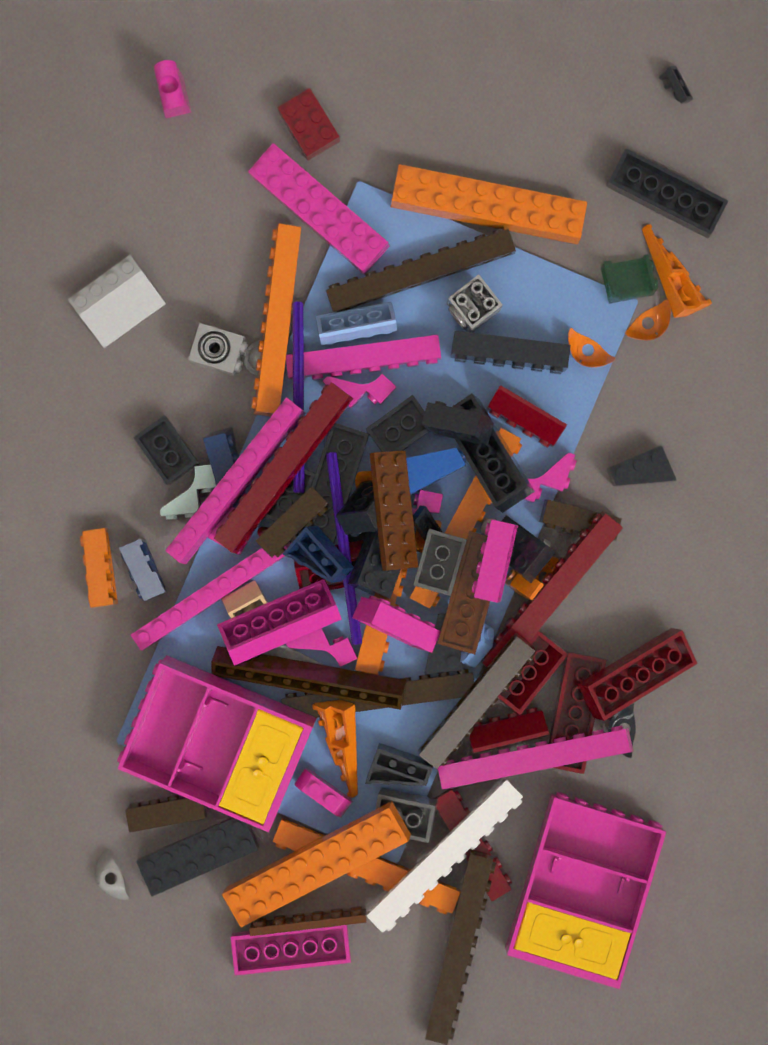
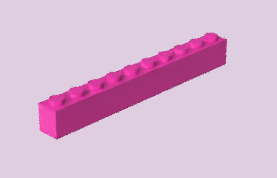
[165,397,306,564]
[131,542,291,651]
[438,726,633,789]

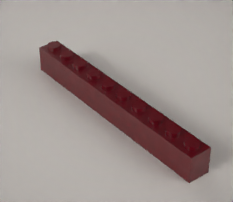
[214,382,354,554]
[481,511,623,667]

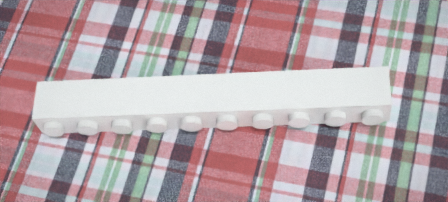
[366,778,523,933]

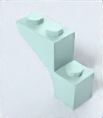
[160,465,217,520]

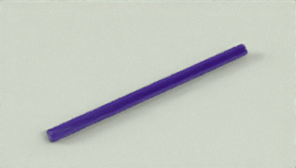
[292,301,305,493]
[326,452,362,645]

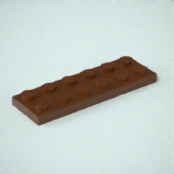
[369,451,418,571]
[438,531,491,655]
[249,906,367,936]

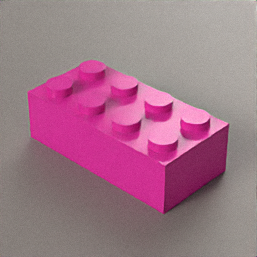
[472,520,518,603]
[352,596,441,653]

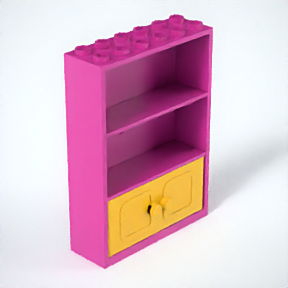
[117,655,317,832]
[505,792,667,989]

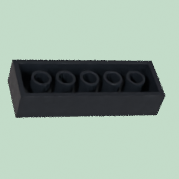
[606,149,728,239]
[451,331,571,374]
[452,393,535,513]
[299,423,369,544]
[136,817,259,897]

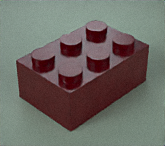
[277,88,340,161]

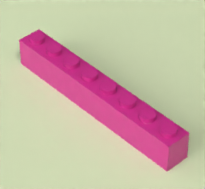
[286,335,441,380]

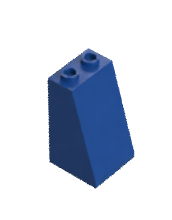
[406,448,467,496]

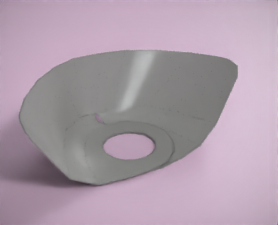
[95,848,129,900]

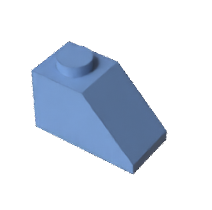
[460,623,494,668]

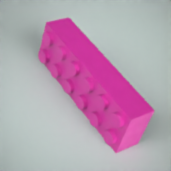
[217,579,342,665]
[231,925,351,976]

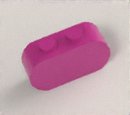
[294,768,353,818]

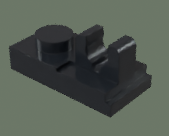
[659,66,694,104]
[413,505,442,542]

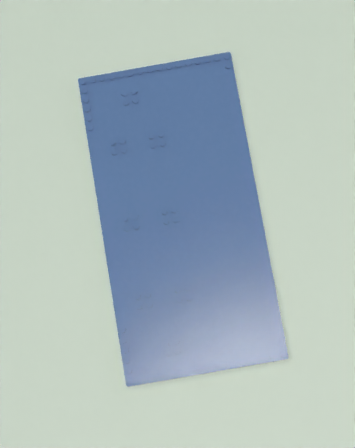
[117,181,638,863]

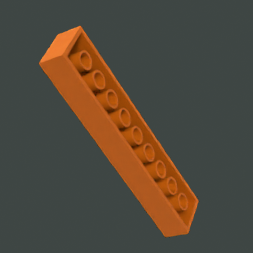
[391,164,587,245]
[222,801,411,927]

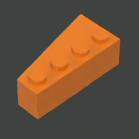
[80,528,118,608]

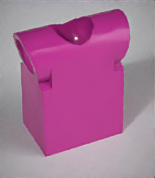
[154,60,192,118]

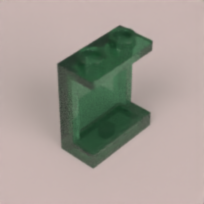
[600,254,658,304]

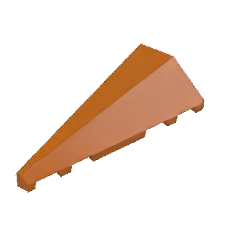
[642,224,712,318]
[312,700,358,798]

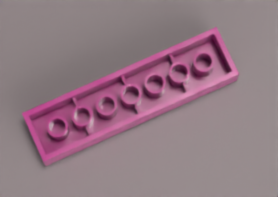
[248,143,390,275]

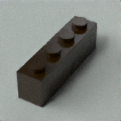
[256,487,328,558]
[539,499,622,541]
[125,795,207,833]

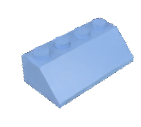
[316,302,397,345]

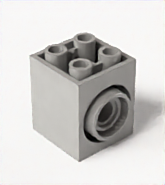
[447,275,503,333]
[188,323,249,377]

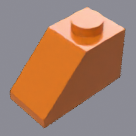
[505,569,544,600]

